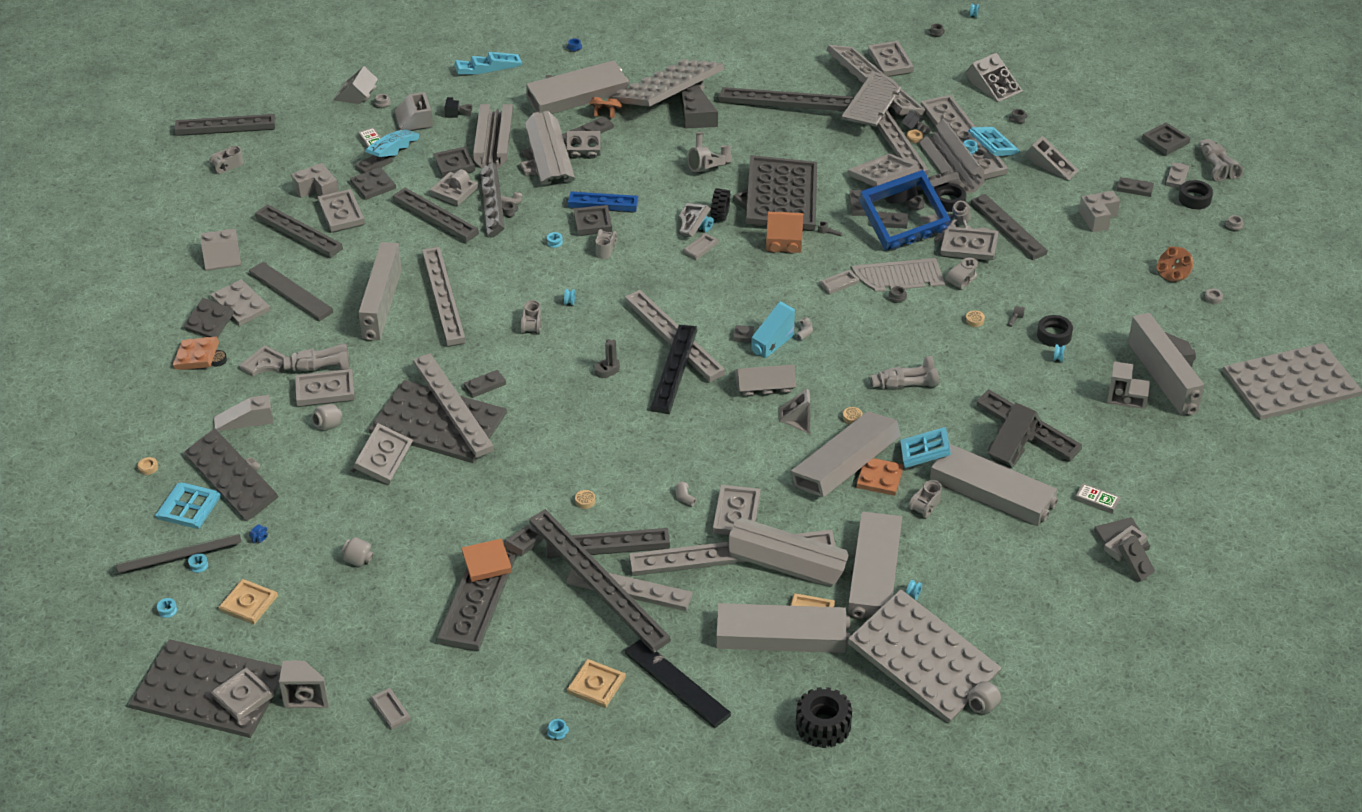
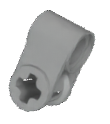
[209,146,244,174]
[596,229,617,259]
[946,257,978,290]
[521,300,541,334]
[908,480,942,518]

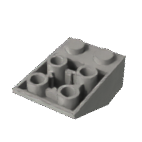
[965,53,1023,102]

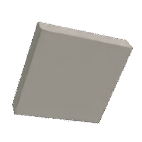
[211,668,274,721]

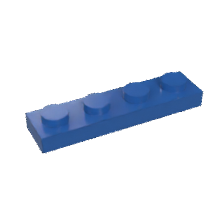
[568,191,638,212]

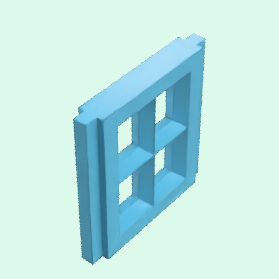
[968,127,1020,156]
[901,427,951,468]
[155,482,221,529]

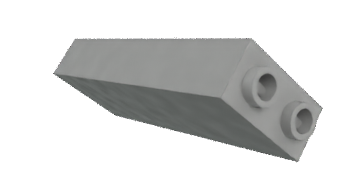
[526,60,629,114]
[359,242,402,340]
[1128,313,1204,416]
[791,411,900,497]
[930,444,1058,526]
[848,512,902,618]
[717,603,850,653]

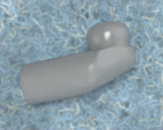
[501,192,523,205]
[795,317,813,341]
[675,481,697,507]

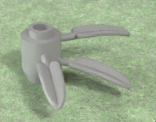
[919,201,971,242]

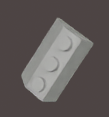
[734,365,796,395]

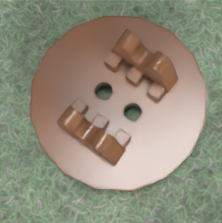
[589,97,622,118]
[1157,246,1193,282]

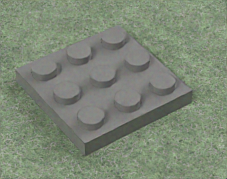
[848,154,919,187]

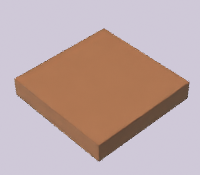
[462,538,512,582]

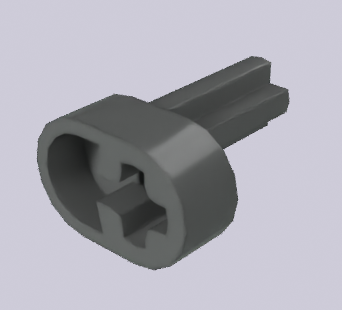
[595,339,620,378]

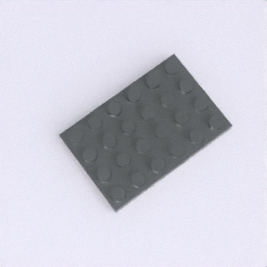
[746,155,817,230]
[368,380,507,463]
[129,639,282,738]

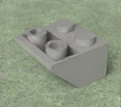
[395,92,433,130]

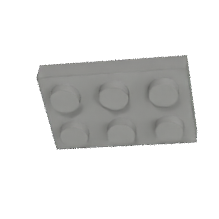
[868,41,914,76]
[318,189,365,232]
[941,226,999,260]
[210,279,271,326]
[295,369,355,406]
[353,423,413,485]
[713,485,761,535]

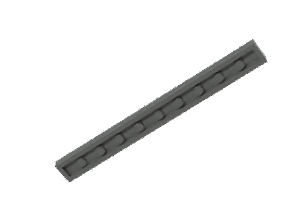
[719,87,854,112]
[529,509,671,653]

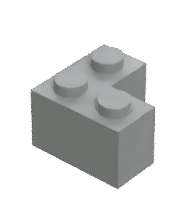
[291,163,339,198]
[1079,191,1120,232]
[1107,362,1150,409]

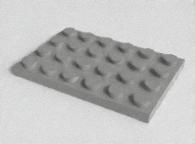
[611,59,724,106]
[1223,343,1362,420]
[847,590,1002,723]

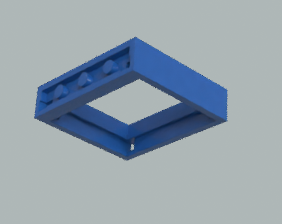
[859,169,951,251]

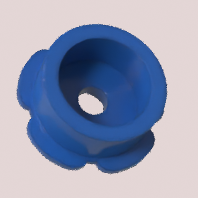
[567,38,582,51]
[249,524,268,543]

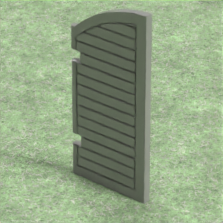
[842,71,901,127]
[852,258,945,292]

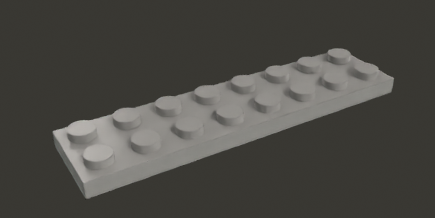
[826,45,926,115]
[921,95,1008,179]

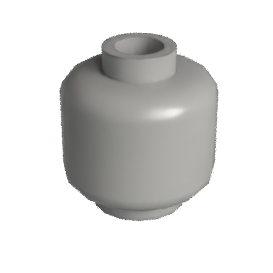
[312,404,342,430]
[341,537,374,567]
[968,681,1001,714]

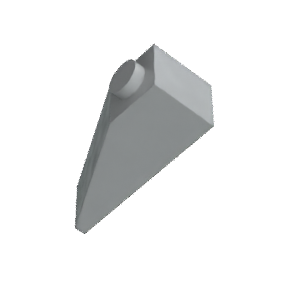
[1025,136,1079,181]
[214,395,273,431]

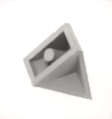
[779,389,810,434]

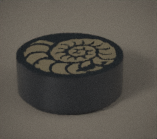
[211,350,227,367]

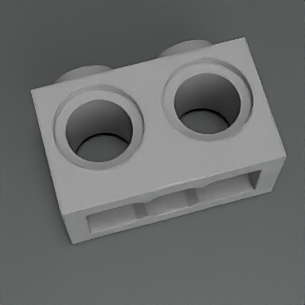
[567,131,601,158]

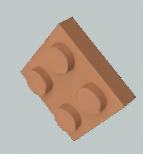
[173,337,219,370]
[857,458,904,496]

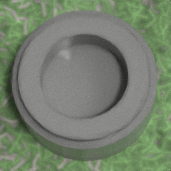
[1204,289,1223,304]

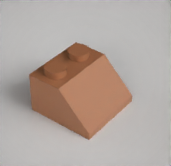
[766,211,803,253]

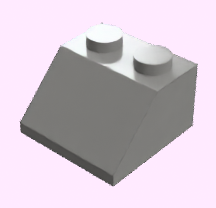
[333,66,378,104]
[200,229,241,271]
[279,660,329,708]

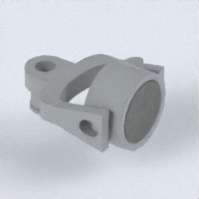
[687,132,732,172]

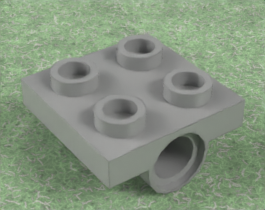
[430,169,478,206]

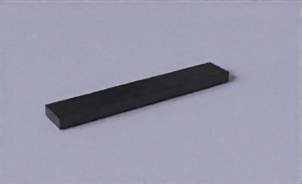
[651,324,698,414]
[625,639,731,728]

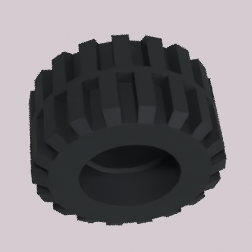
[796,687,852,748]

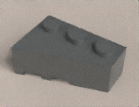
[681,84,718,129]
[988,402,1043,468]

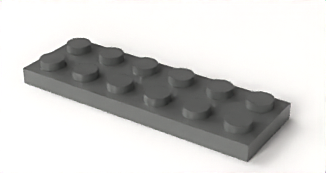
[184,428,279,521]
[437,551,516,651]

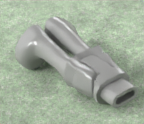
[1199,139,1244,181]
[284,343,350,371]
[870,356,939,390]

